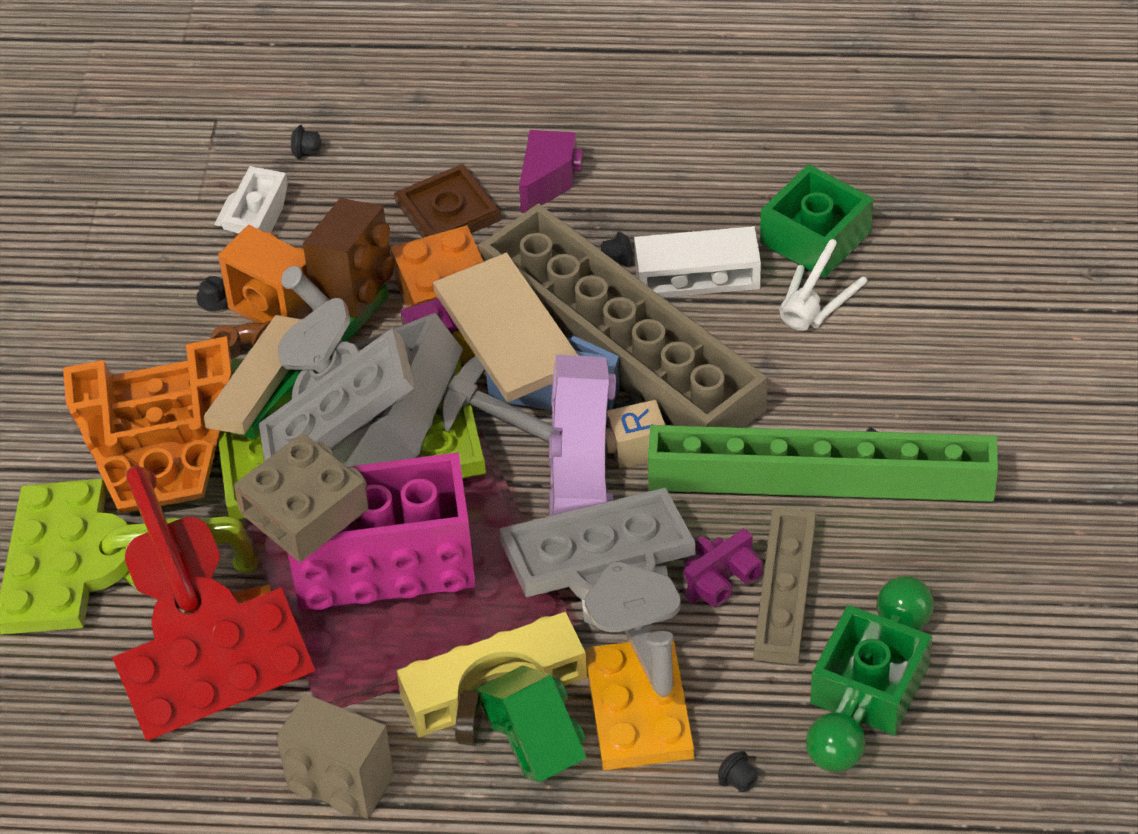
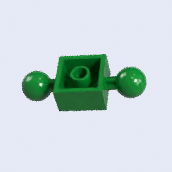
[806,576,934,772]

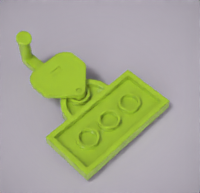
[0,478,258,635]

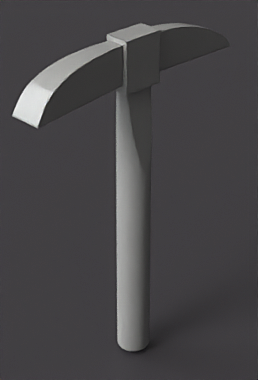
[441,356,607,460]

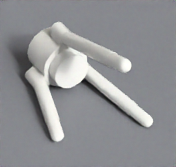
[779,239,867,331]

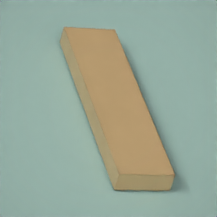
[204,315,302,435]

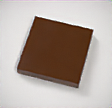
[394,164,501,238]

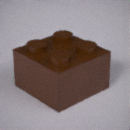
[303,198,394,318]

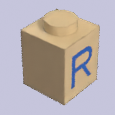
[605,400,665,469]

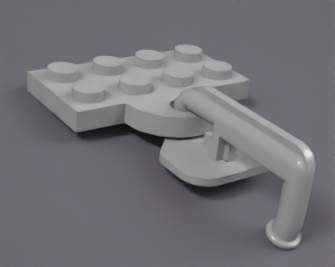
[259,266,415,461]
[499,488,695,698]

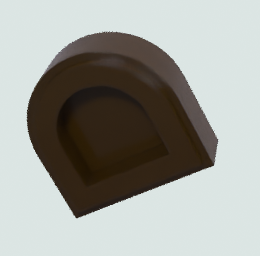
[455,690,482,746]

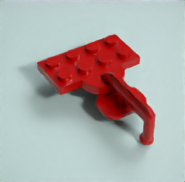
[112,465,316,741]

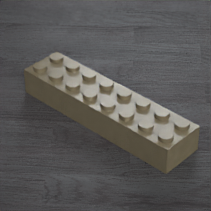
[479,203,768,428]

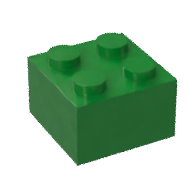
[760,164,874,278]

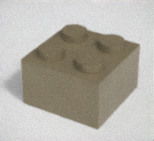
[276,693,394,819]

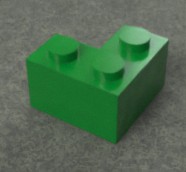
[475,665,587,783]

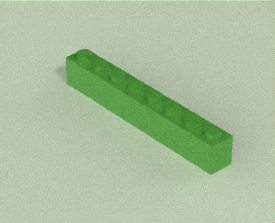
[648,425,998,502]

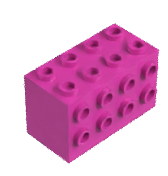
[288,452,476,611]

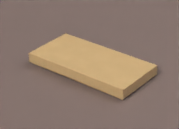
[433,253,578,403]

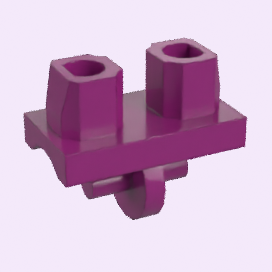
[684,528,763,608]

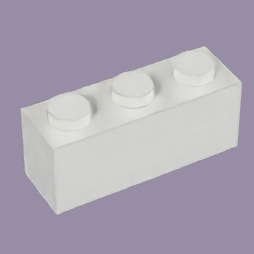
[634,226,761,298]

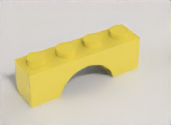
[396,612,587,738]

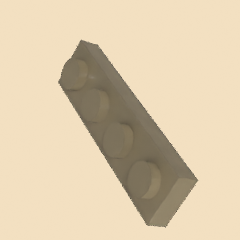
[754,508,816,665]

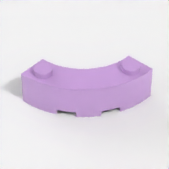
[549,355,616,516]

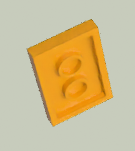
[584,640,694,771]

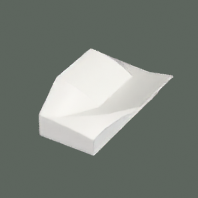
[214,166,288,234]

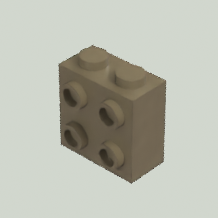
[234,432,368,563]

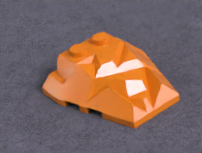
[63,336,233,514]

